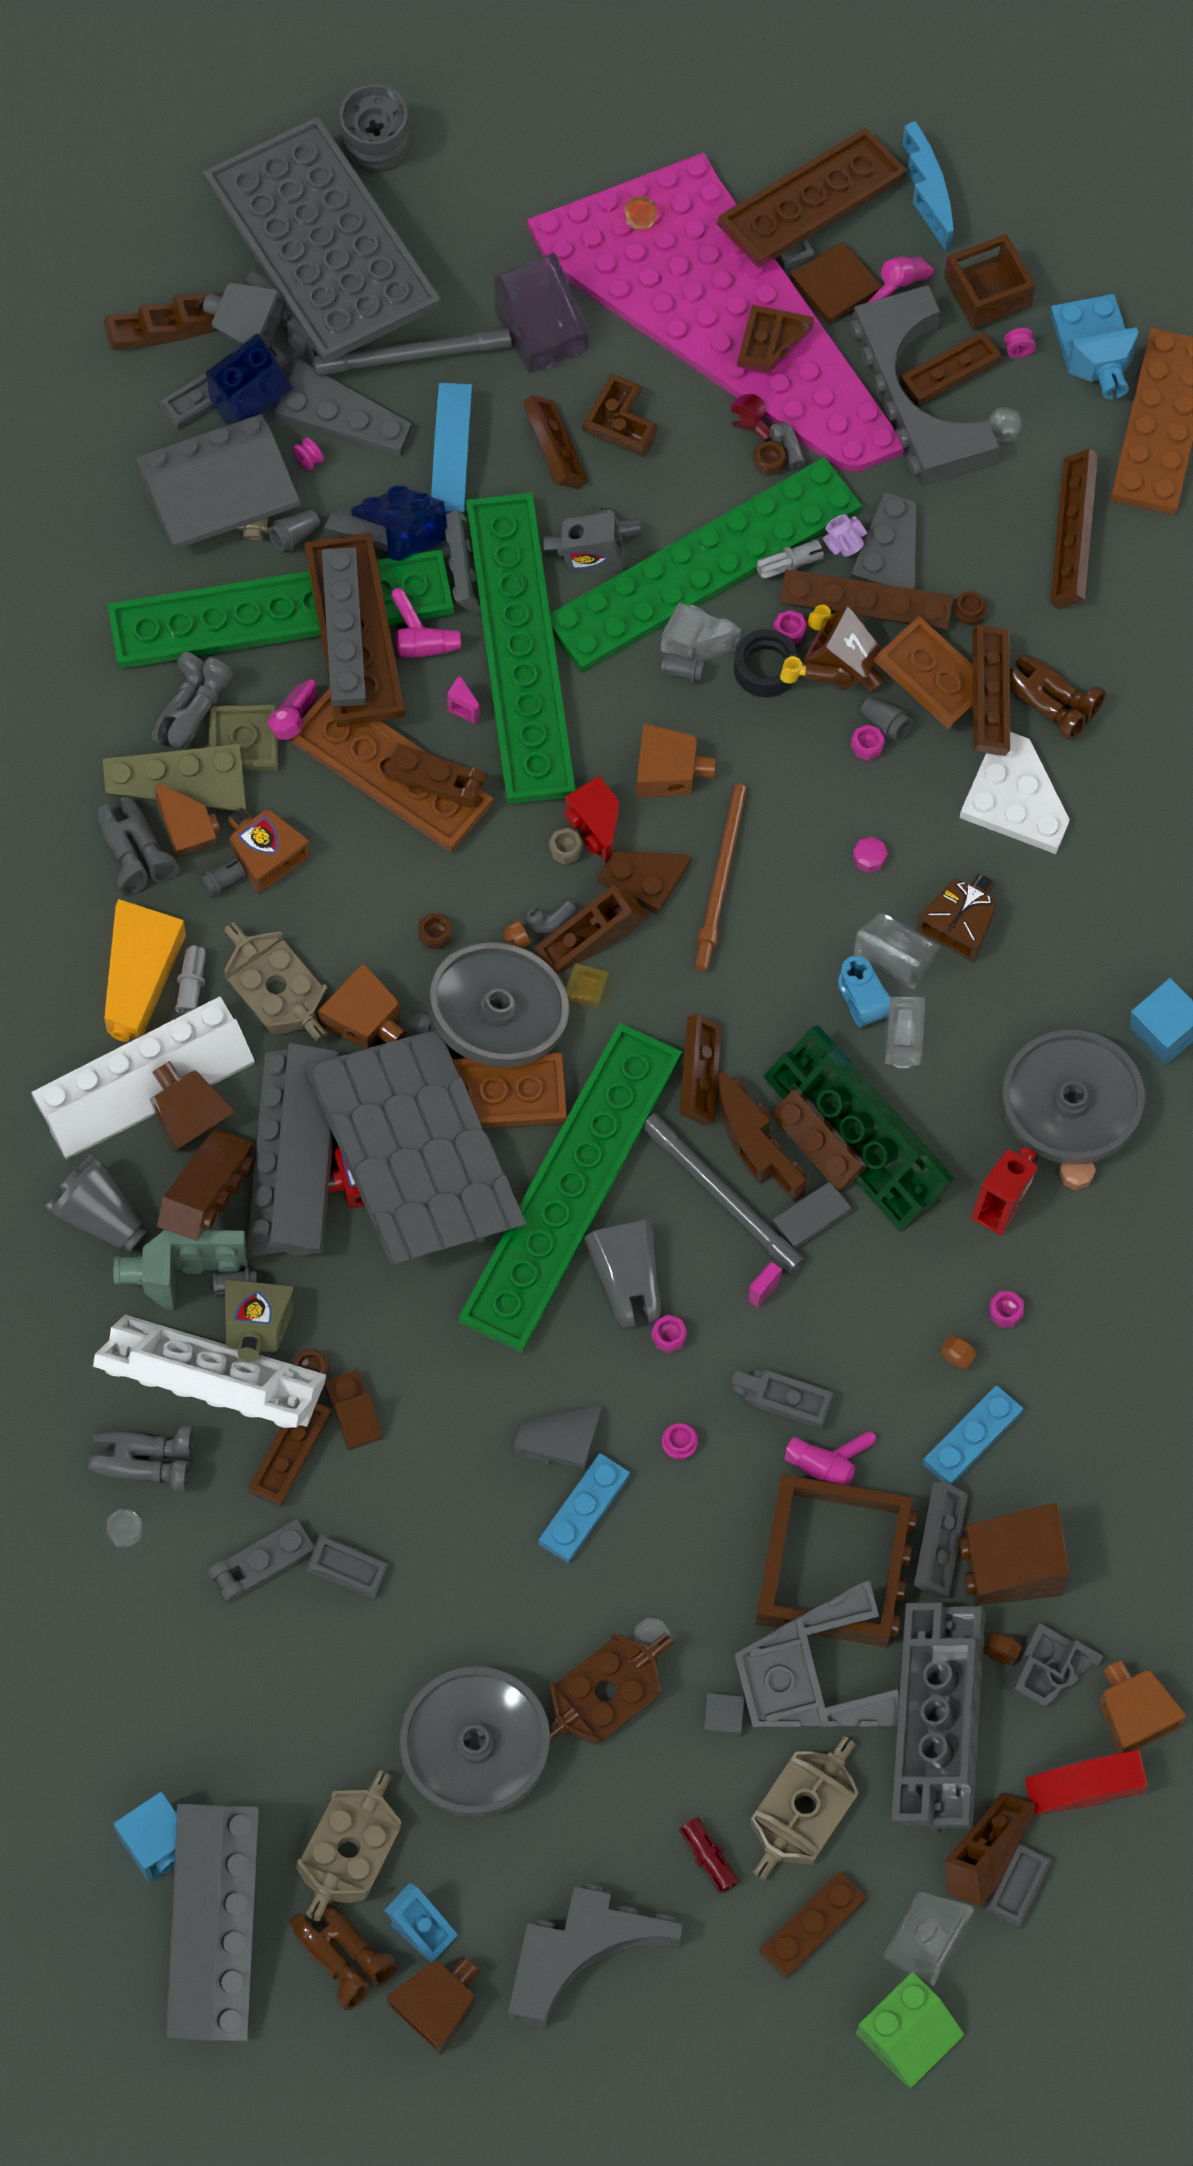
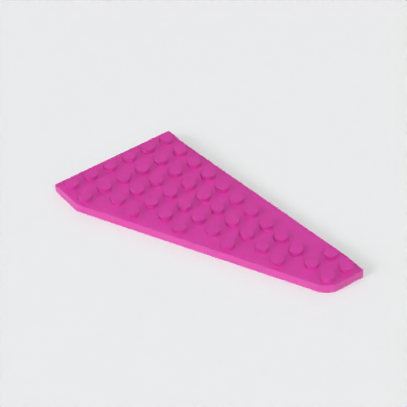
[527,152,904,472]

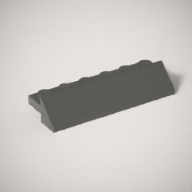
[247,1043,341,1257]
[891,1602,986,1833]
[165,1804,259,2041]

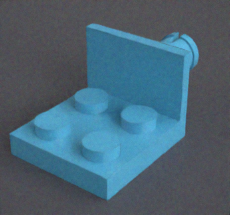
[1050,294,1138,400]

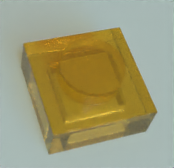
[565,963,609,1008]

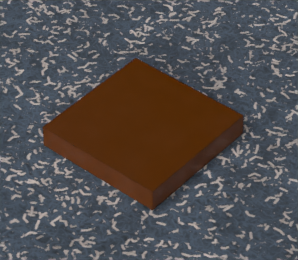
[790,242,882,325]

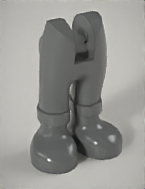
[151,652,234,749]
[97,795,180,896]
[87,1425,195,1492]

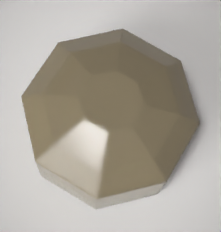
[549,828,583,865]

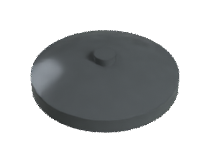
[428,943,569,1067]
[1002,1030,1145,1164]
[399,1666,551,1817]

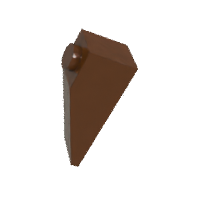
[534,884,648,974]
[945,1793,1035,1907]

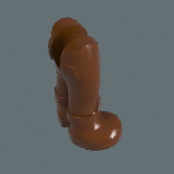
[1010,653,1106,741]
[290,1901,399,2011]

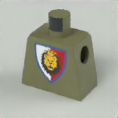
[224,1280,294,1362]

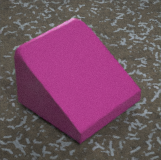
[447,676,480,725]
[279,679,317,718]

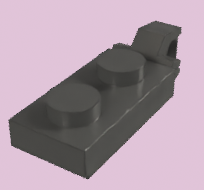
[729,1369,834,1430]

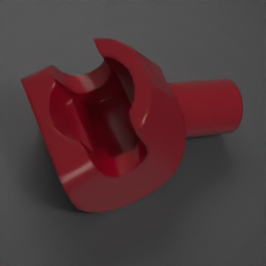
[731,394,770,441]

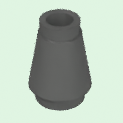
[268,510,320,551]
[861,696,913,741]

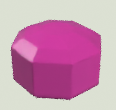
[773,610,807,644]
[267,706,304,740]
[850,724,885,761]
[852,836,888,873]
[989,1291,1024,1328]
[651,1314,688,1353]

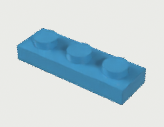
[922,1385,1024,1485]
[538,1453,630,1564]

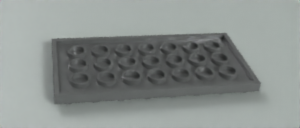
[202,116,442,364]

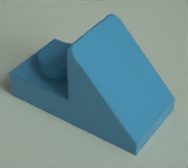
[384,1883,458,1962]

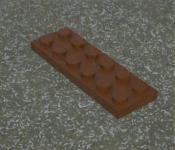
[717,127,908,268]
[304,533,405,727]

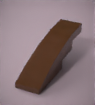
[104,292,224,350]

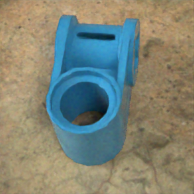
[838,956,894,1028]

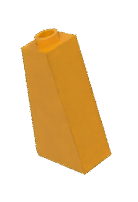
[104,899,186,1042]

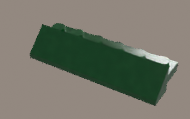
[763,1025,956,1231]

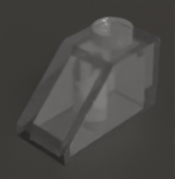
[885,997,925,1068]

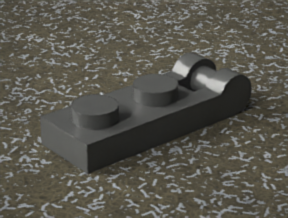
[208,1519,314,1603]

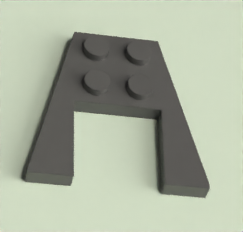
[733,1579,900,1727]

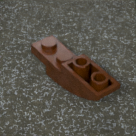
[717,1071,807,1202]

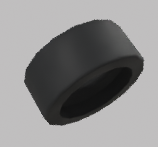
[733,629,799,698]

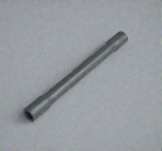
[313,328,511,376]
[643,1113,805,1274]

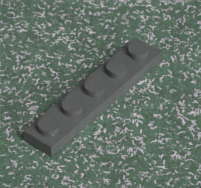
[322,547,366,707]

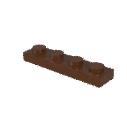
[972,624,1010,756]

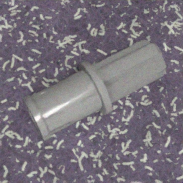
[756,539,824,579]
[175,945,206,1015]

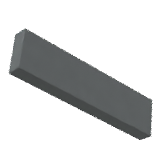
[158,340,287,430]

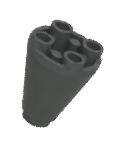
[44,1154,148,1253]

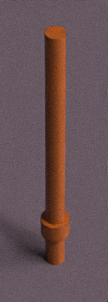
[694,784,747,972]

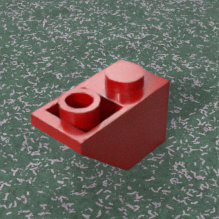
[564,776,619,863]

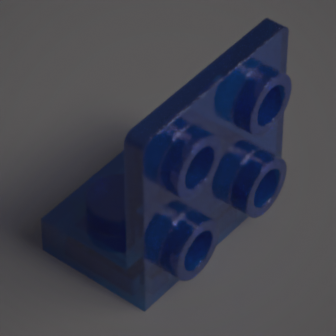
[351,486,447,561]

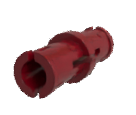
[679,1817,740,1894]

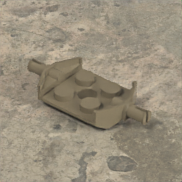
[224,922,328,1043]
[750,1736,859,1881]
[297,1770,402,1921]

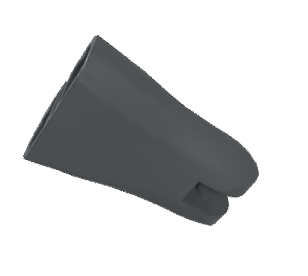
[584,1220,661,1329]

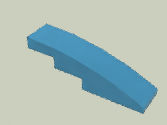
[902,121,954,251]
[430,383,472,514]

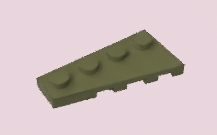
[103,744,247,811]

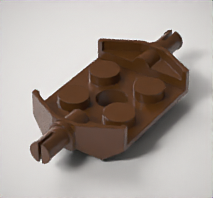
[549,1632,674,1745]

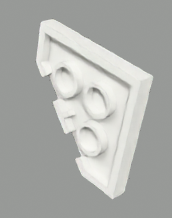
[960,732,1070,854]

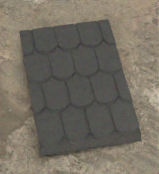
[304,1029,526,1265]

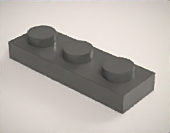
[445,510,481,615]
[914,1481,968,1599]

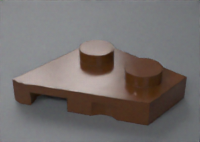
[737,304,814,373]
[598,850,691,915]

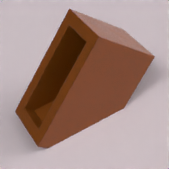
[154,784,220,857]

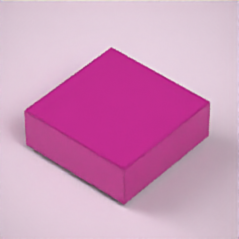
[748,1262,782,1308]

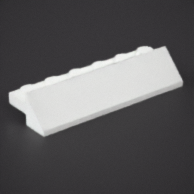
[31,997,255,1160]
[93,1315,326,1428]

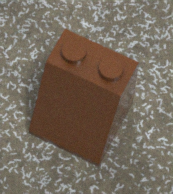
[958,1503,1070,1606]

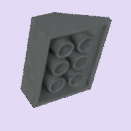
[136,414,301,550]

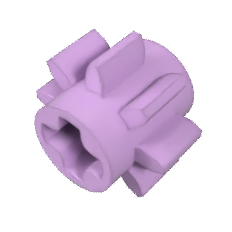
[823,514,867,557]

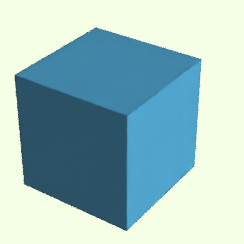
[1130,978,1193,1065]
[113,1792,177,1883]

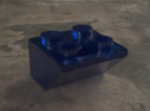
[206,333,293,425]

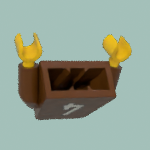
[780,604,883,692]

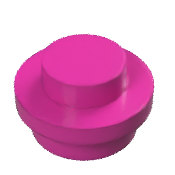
[661,1423,698,1460]

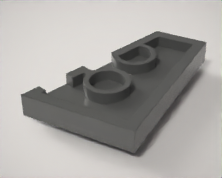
[851,492,916,589]

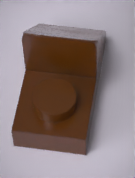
[324,1369,383,1451]

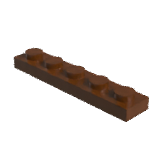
[1050,448,1098,609]
[780,569,953,630]

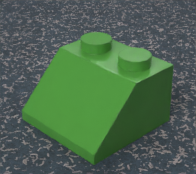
[856,1971,964,2089]

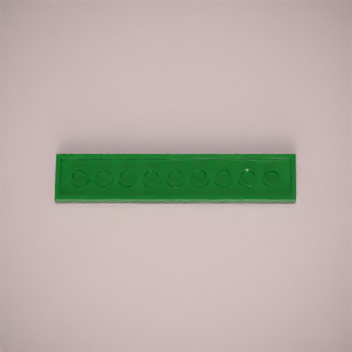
[550,457,862,673]
[466,493,575,805]
[107,549,454,669]
[458,1023,682,1354]

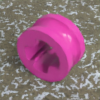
[1004,328,1036,358]
[292,437,324,472]

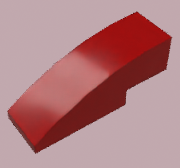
[1024,1750,1147,1816]

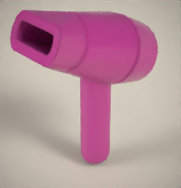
[867,256,934,303]
[391,588,461,658]
[784,1431,877,1486]

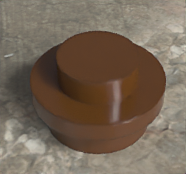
[953,591,987,624]

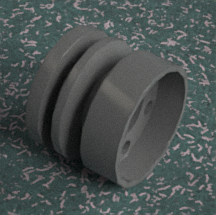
[339,84,410,172]

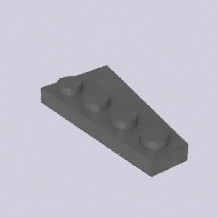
[275,359,412,457]

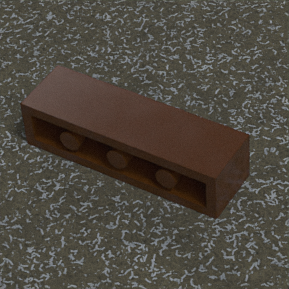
[157,1128,255,1241]

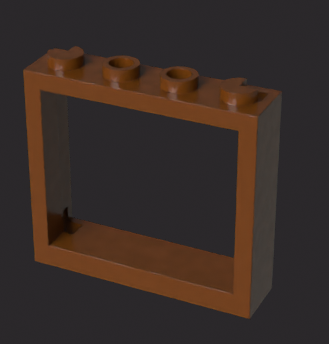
[756,1474,917,1648]

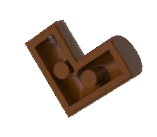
[582,374,657,457]

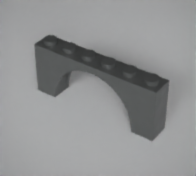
[849,285,1000,487]

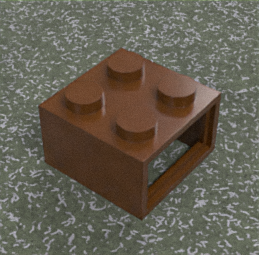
[944,234,1036,329]

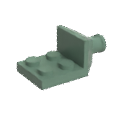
[113,1230,248,1311]

